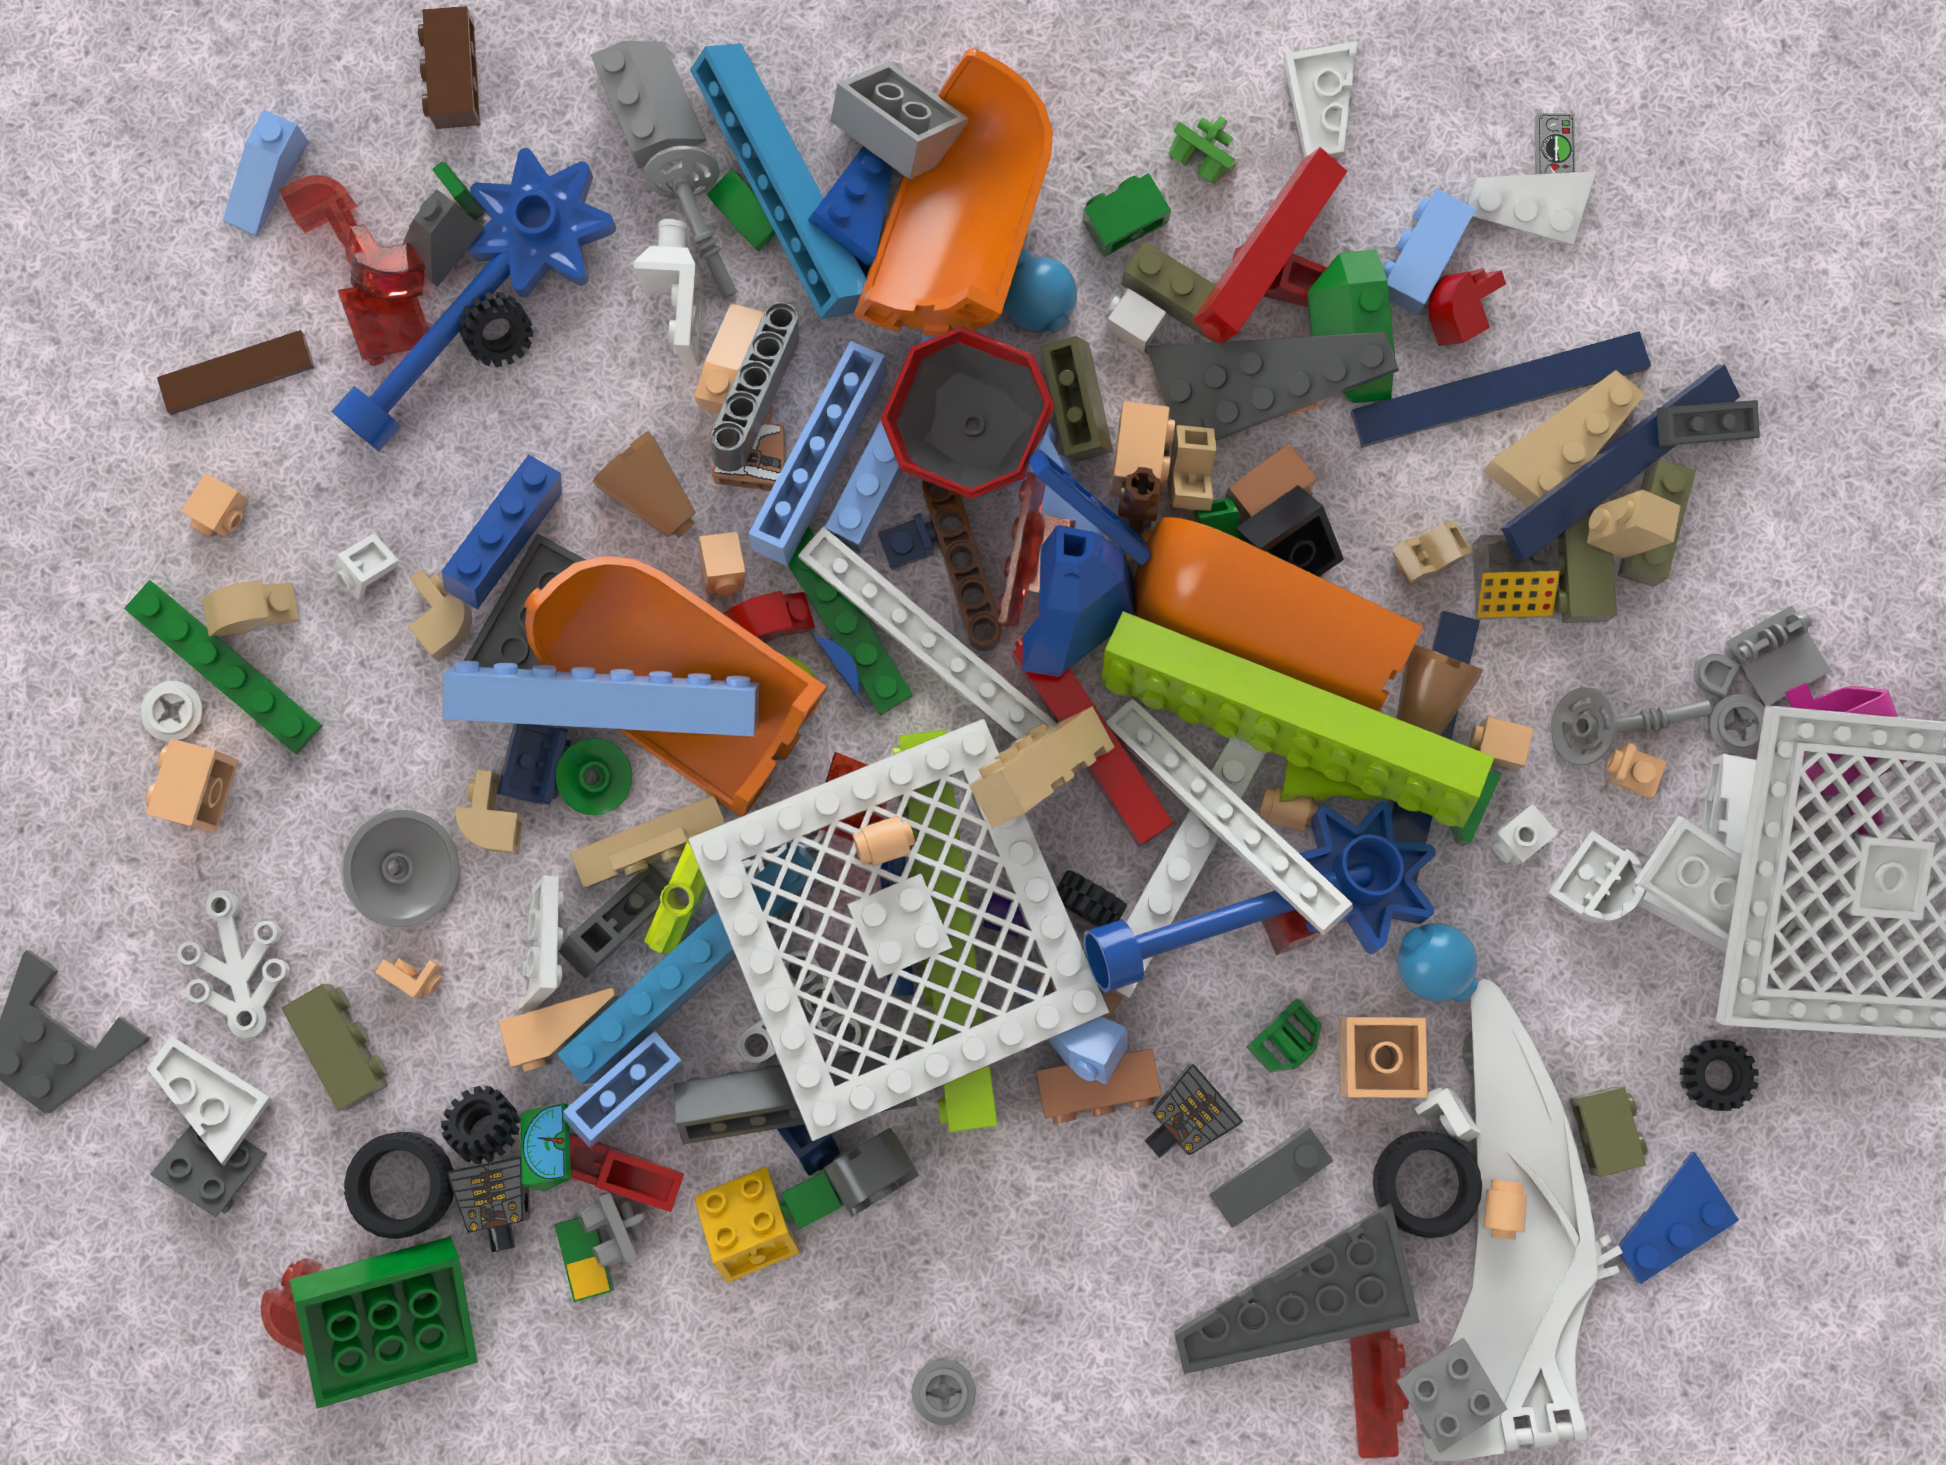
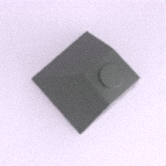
[398,189,484,287]

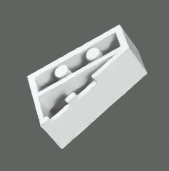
[1701,754,1757,856]

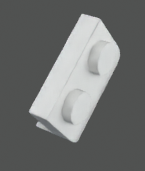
[1547,830,1645,923]

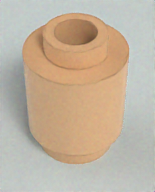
[1259,786,1318,832]
[853,816,915,866]
[1484,1180,1527,1240]

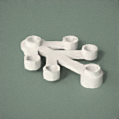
[177,890,290,1039]

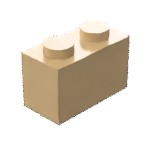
[1587,489,1680,558]

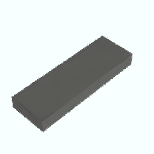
[1657,400,1760,446]

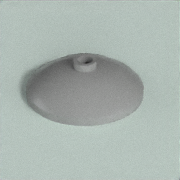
[341,810,459,927]

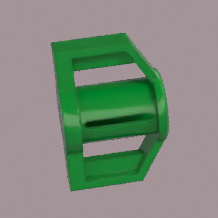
[1246,998,1322,1073]

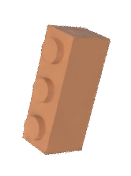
[1035,1048,1162,1124]

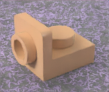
[1606,743,1667,799]
[375,958,443,1000]

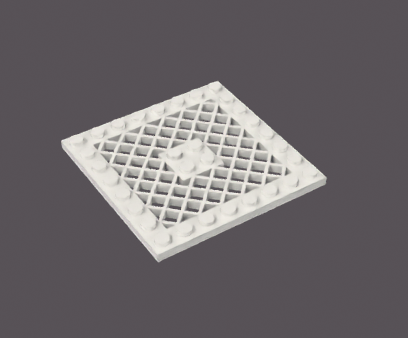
[1716,705,1946,1039]
[688,719,1109,1141]

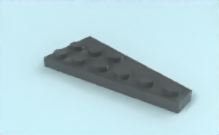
[1147,332,1399,441]
[1174,1203,1420,1374]

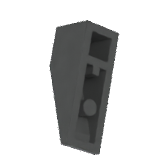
[558,863,677,979]
[1209,1127,1333,1228]

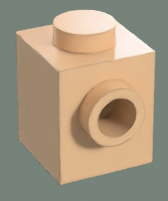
[181,473,249,538]
[698,532,746,595]
[1469,717,1534,770]

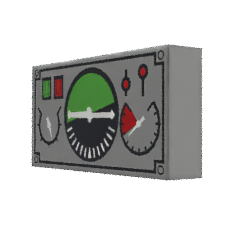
[1535,113,1575,174]

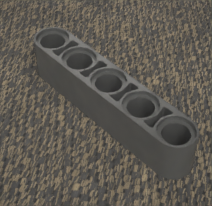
[710,302,799,472]

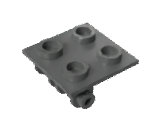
[150,1125,267,1218]

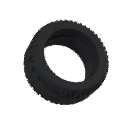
[1373,1131,1482,1238]
[344,1132,454,1239]

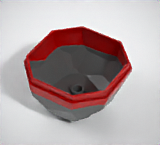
[880,326,1055,500]

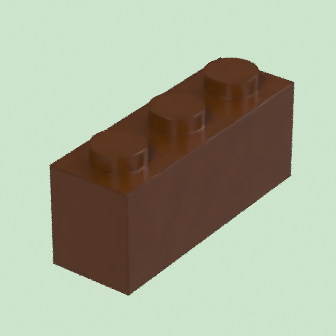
[418,6,480,129]

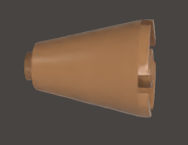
[592,431,696,538]
[1396,644,1483,736]

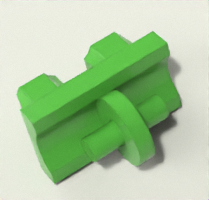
[1168,116,1238,184]

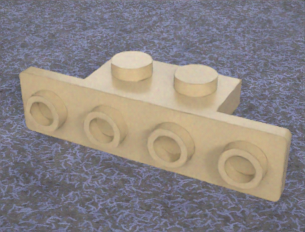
[571,796,725,888]

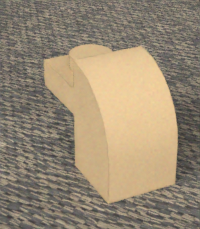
[1168,425,1217,511]
[1392,520,1473,586]
[408,569,472,662]
[202,580,299,637]
[455,769,524,855]

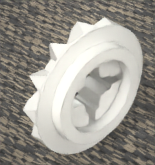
[141,681,205,741]

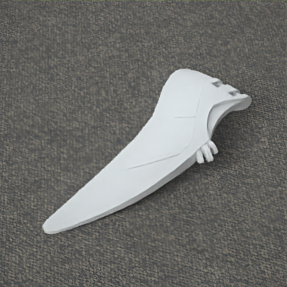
[1422,979,1623,1461]

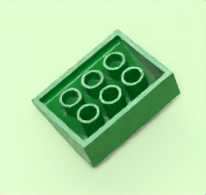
[289,1236,478,1409]

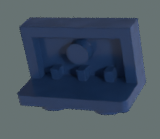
[496,723,570,805]

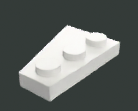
[1283,41,1358,159]
[1467,171,1596,246]
[518,875,564,1012]
[147,1036,272,1167]

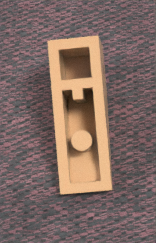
[694,303,764,414]
[498,987,620,1072]

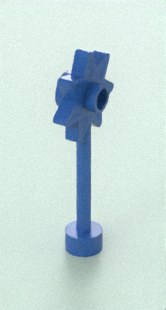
[331,148,616,452]
[1084,801,1436,993]

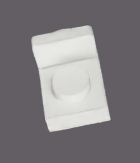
[334,533,399,600]
[1415,1088,1481,1142]

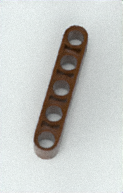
[922,480,1002,651]

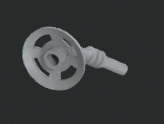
[644,146,737,298]
[1551,687,1712,765]

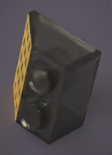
[1471,535,1560,619]

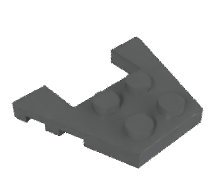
[0,950,151,1113]

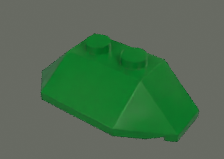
[1307,249,1395,403]

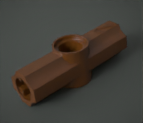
[1118,467,1161,534]

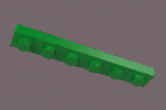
[788,526,913,716]
[124,580,323,755]

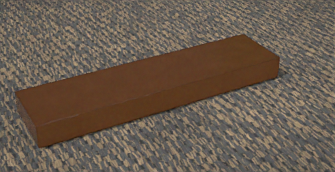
[157,330,315,415]

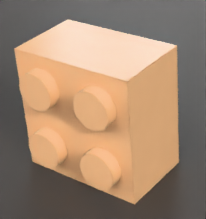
[1110,401,1175,495]
[146,738,239,833]
[1339,1017,1428,1098]

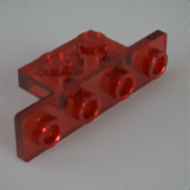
[997,472,1076,627]
[1349,1329,1409,1458]

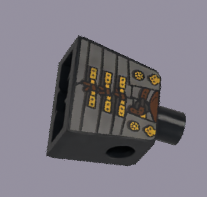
[1144,1064,1243,1159]
[447,1156,530,1252]

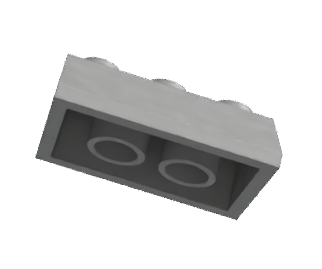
[590,41,707,169]
[830,61,969,179]

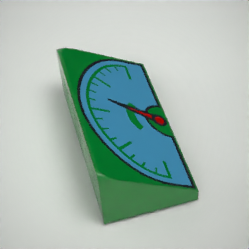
[520,1103,571,1192]

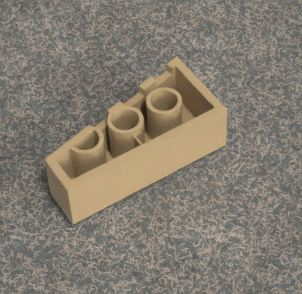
[1483,370,1646,507]
[969,706,1115,828]

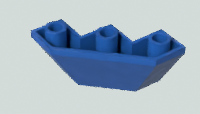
[1022,525,1135,677]

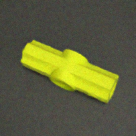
[644,836,707,954]

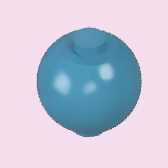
[1004,250,1077,334]
[1397,923,1478,1002]

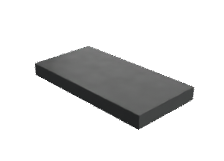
[464,533,586,670]

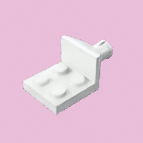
[634,219,704,367]

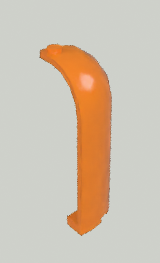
[853,48,1053,336]
[1133,517,1423,712]
[524,556,827,817]

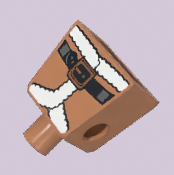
[712,405,786,491]

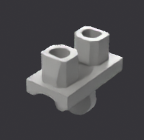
[577,1192,649,1267]

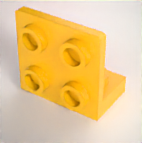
[694,1167,800,1283]

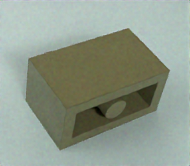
[1570,1087,1648,1177]

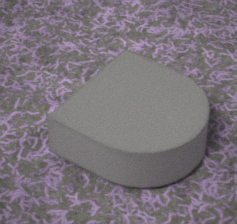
[1694,654,1741,700]

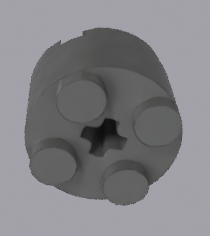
[824,1128,920,1217]

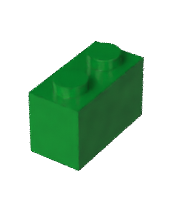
[1082,173,1171,257]

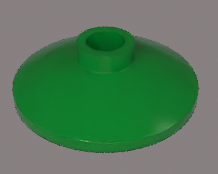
[555,738,632,815]

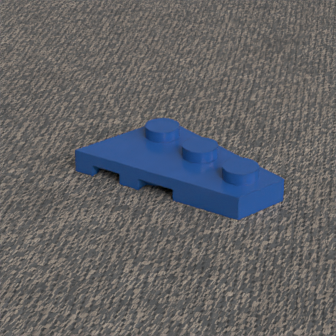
[808,146,893,266]
[1618,1152,1739,1284]

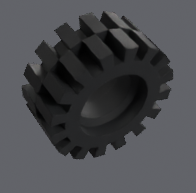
[459,292,534,367]
[1057,870,1127,926]
[1679,1039,1759,1111]
[441,1086,520,1164]

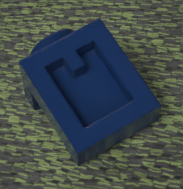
[878,513,938,570]
[777,1124,840,1176]

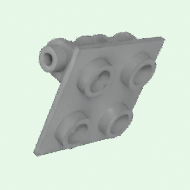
[1726,606,1832,707]
[1396,1338,1507,1453]

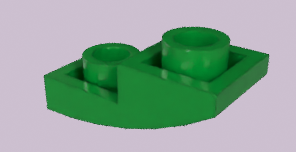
[706,168,776,251]

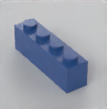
[441,454,562,610]

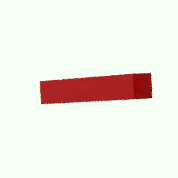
[1192,147,1348,345]
[1012,637,1173,847]

